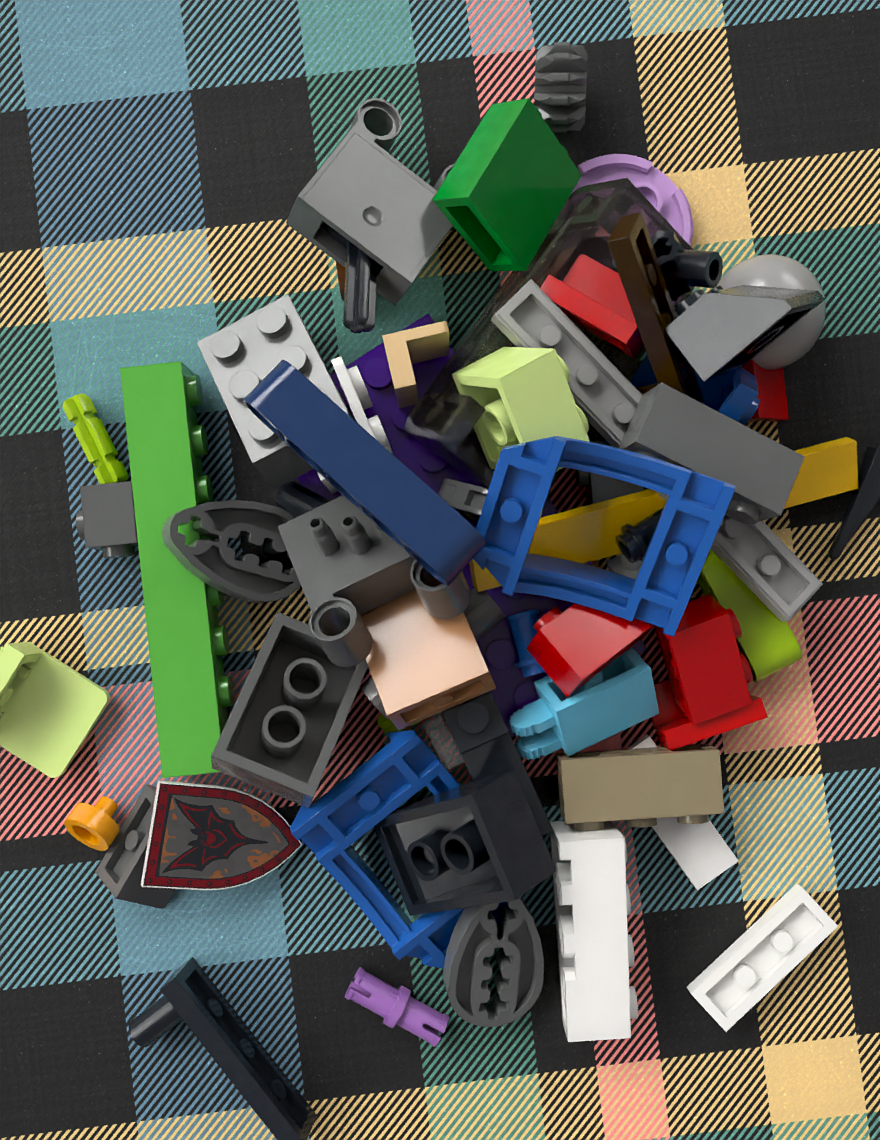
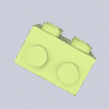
[0,642,110,778]

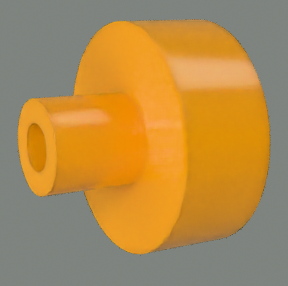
[64,796,120,851]

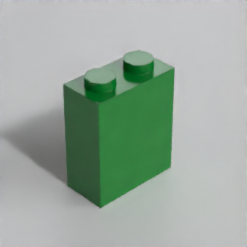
[432,98,582,271]

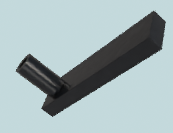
[129,957,317,1140]

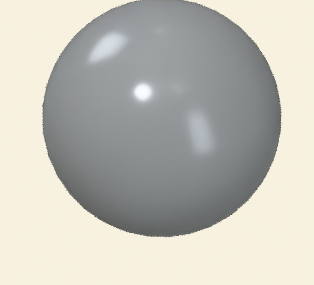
[715,254,826,370]

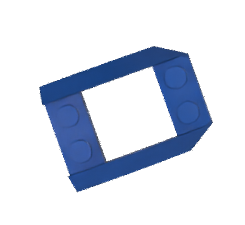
[474,436,736,637]
[290,730,523,969]

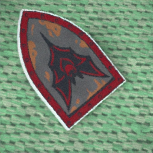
[141,780,302,890]

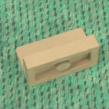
[382,321,449,408]

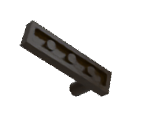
[607,212,705,404]

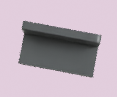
[95,784,176,909]

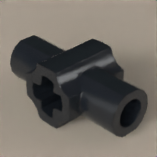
[612,230,723,301]

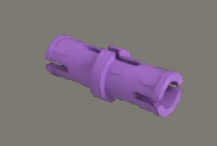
[345,967,449,1047]

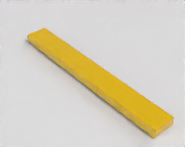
[469,437,858,592]

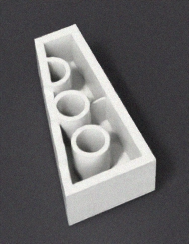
[550,821,638,1042]

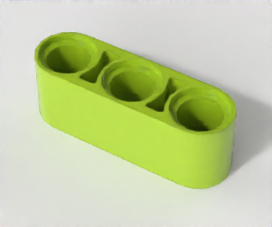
[697,549,802,683]

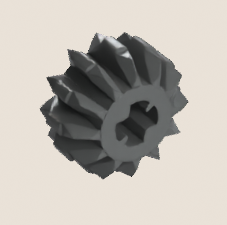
[534,42,588,134]

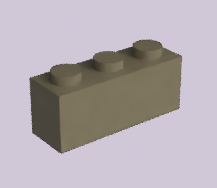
[556,744,724,831]

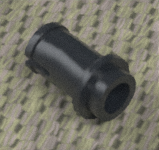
[616,505,665,563]

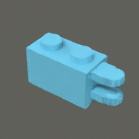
[509,647,659,760]

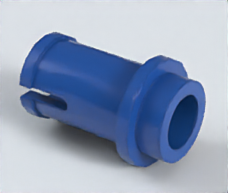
[506,609,545,677]

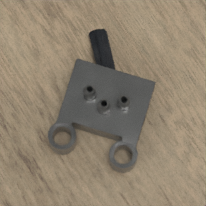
[275,481,471,667]

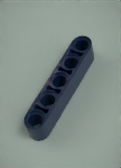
[243,360,487,586]

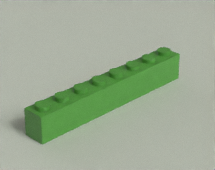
[120,361,234,778]

